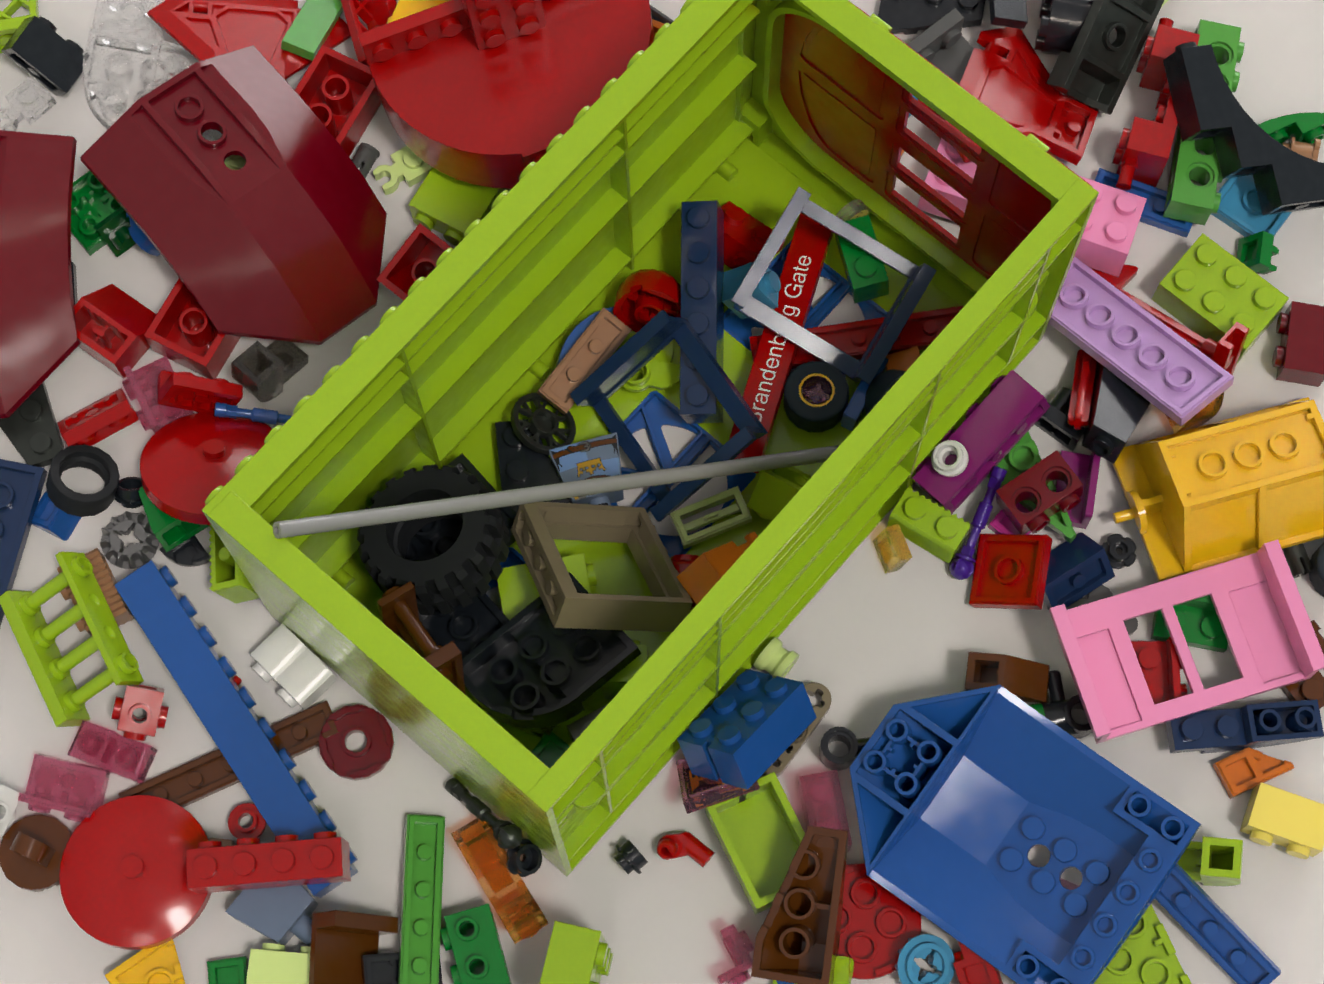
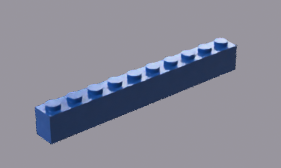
[114,560,358,898]

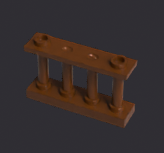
[377,581,466,695]

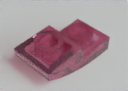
[67,720,158,784]

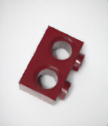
[996,450,1083,535]

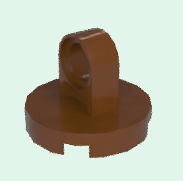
[0,814,72,892]

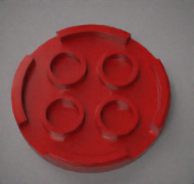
[838,864,921,980]

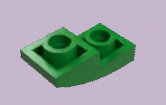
[1258,112,1324,144]

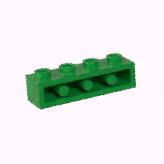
[440,903,512,984]

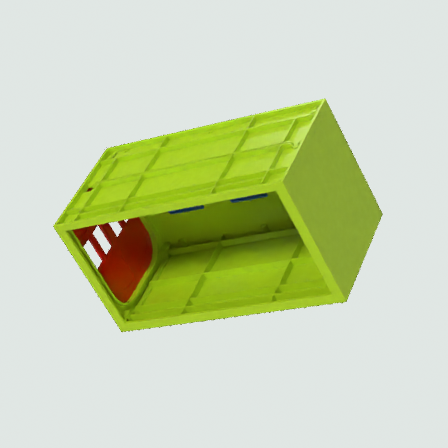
[202,0,1099,877]

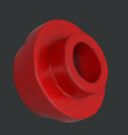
[228,803,267,839]

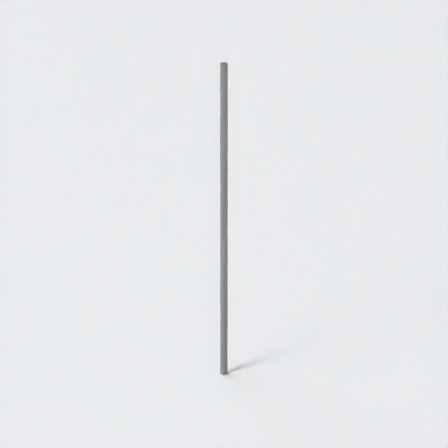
[273,445,839,539]

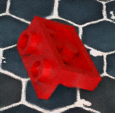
[158,370,243,412]
[57,388,139,447]
[1131,637,1188,705]

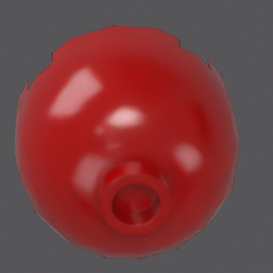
[613,269,681,333]

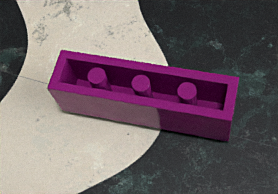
[913,370,1050,515]

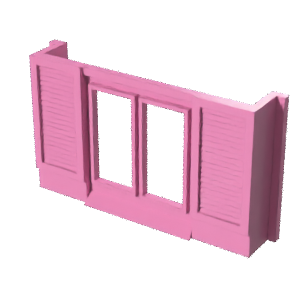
[1049,539,1324,744]

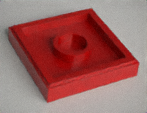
[969,534,1052,610]

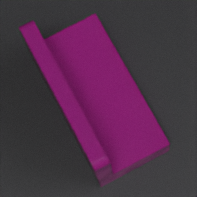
[1055,450,1101,529]

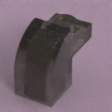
[231,340,309,402]

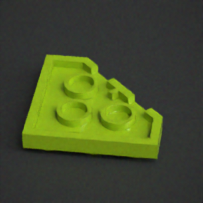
[1094,905,1191,984]

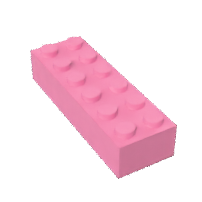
[917,138,1147,277]

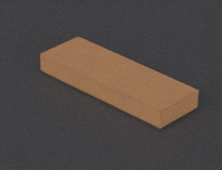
[536,307,632,415]

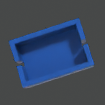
[677,669,817,790]

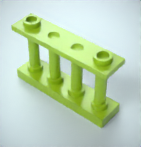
[0,552,144,727]

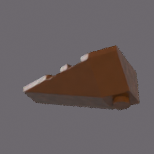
[751,825,849,984]

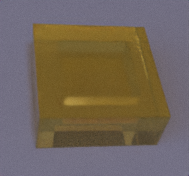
[873,524,912,574]

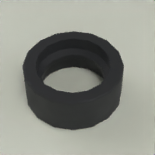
[46,444,120,517]

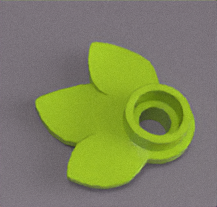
[619,331,680,392]

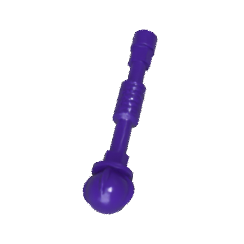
[949,466,1007,580]

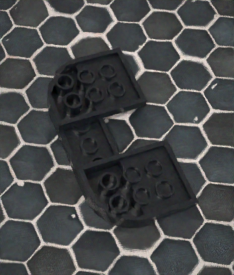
[405,453,641,729]

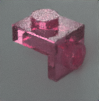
[717,924,754,984]

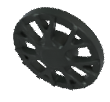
[511,393,576,455]

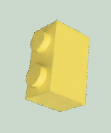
[1240,782,1324,859]

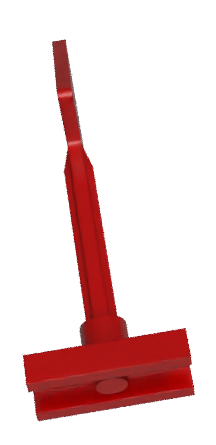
[1089,264,1249,375]

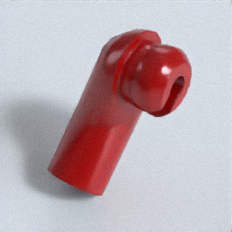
[656,831,715,867]

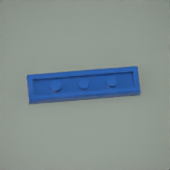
[1155,863,1281,984]

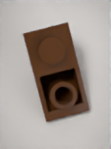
[965,652,1050,703]

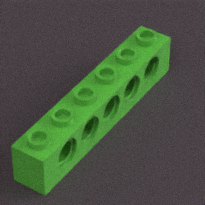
[1163,19,1245,226]

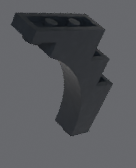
[1163,42,1324,216]

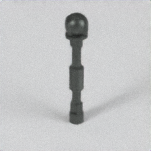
[445,778,522,849]

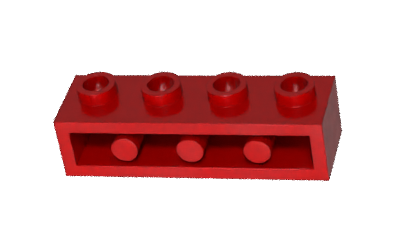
[186,831,351,894]

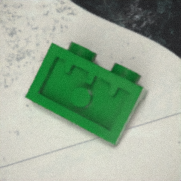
[1151,595,1228,653]

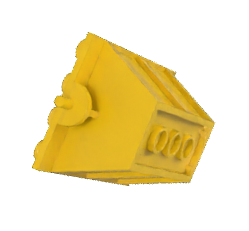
[1112,397,1324,582]

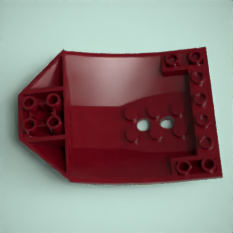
[80,45,387,345]
[0,130,81,419]

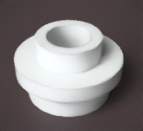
[931,440,969,477]

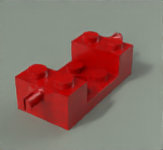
[1112,18,1200,191]

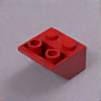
[74,284,157,379]

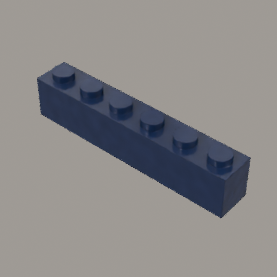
[680,200,724,424]

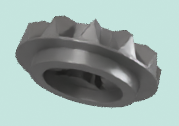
[100,511,159,569]

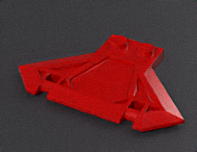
[147,0,351,80]
[944,27,1098,166]

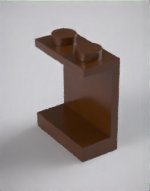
[309,910,398,984]

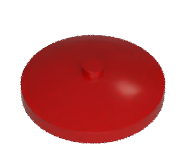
[140,412,272,525]
[59,795,211,950]

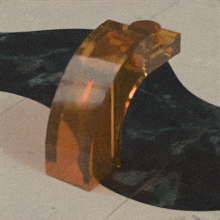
[451,818,549,944]

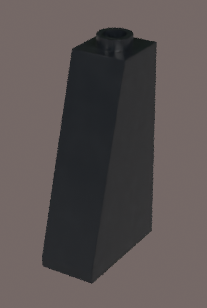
[1082,362,1151,464]

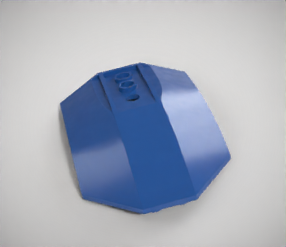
[849,685,1201,984]

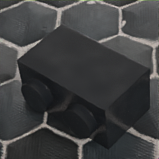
[1,16,90,96]

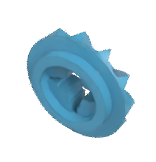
[894,933,955,984]

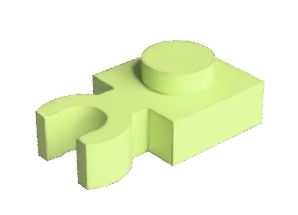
[373,146,432,195]

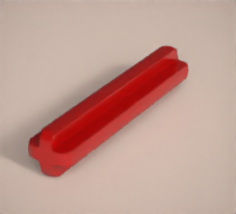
[1067,349,1098,430]

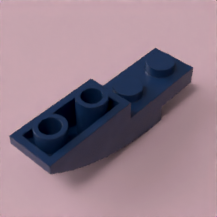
[1165,699,1324,754]

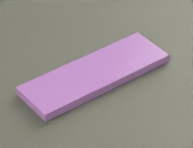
[1048,256,1234,426]

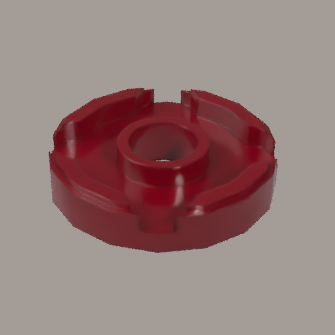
[319,704,394,781]

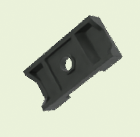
[1046,0,1164,115]

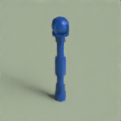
[214,402,292,425]

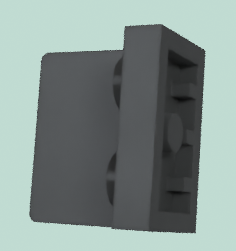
[907,8,974,84]

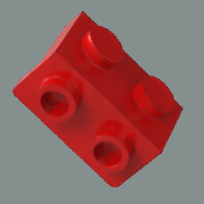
[721,201,786,269]

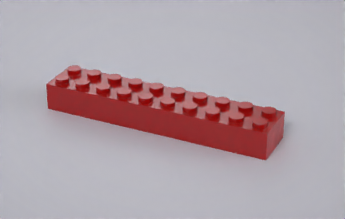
[144,45,382,379]

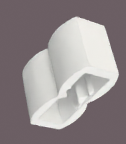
[250,623,337,710]

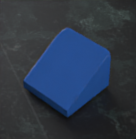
[32,491,81,541]

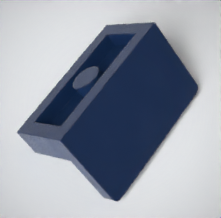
[1044,532,1115,610]

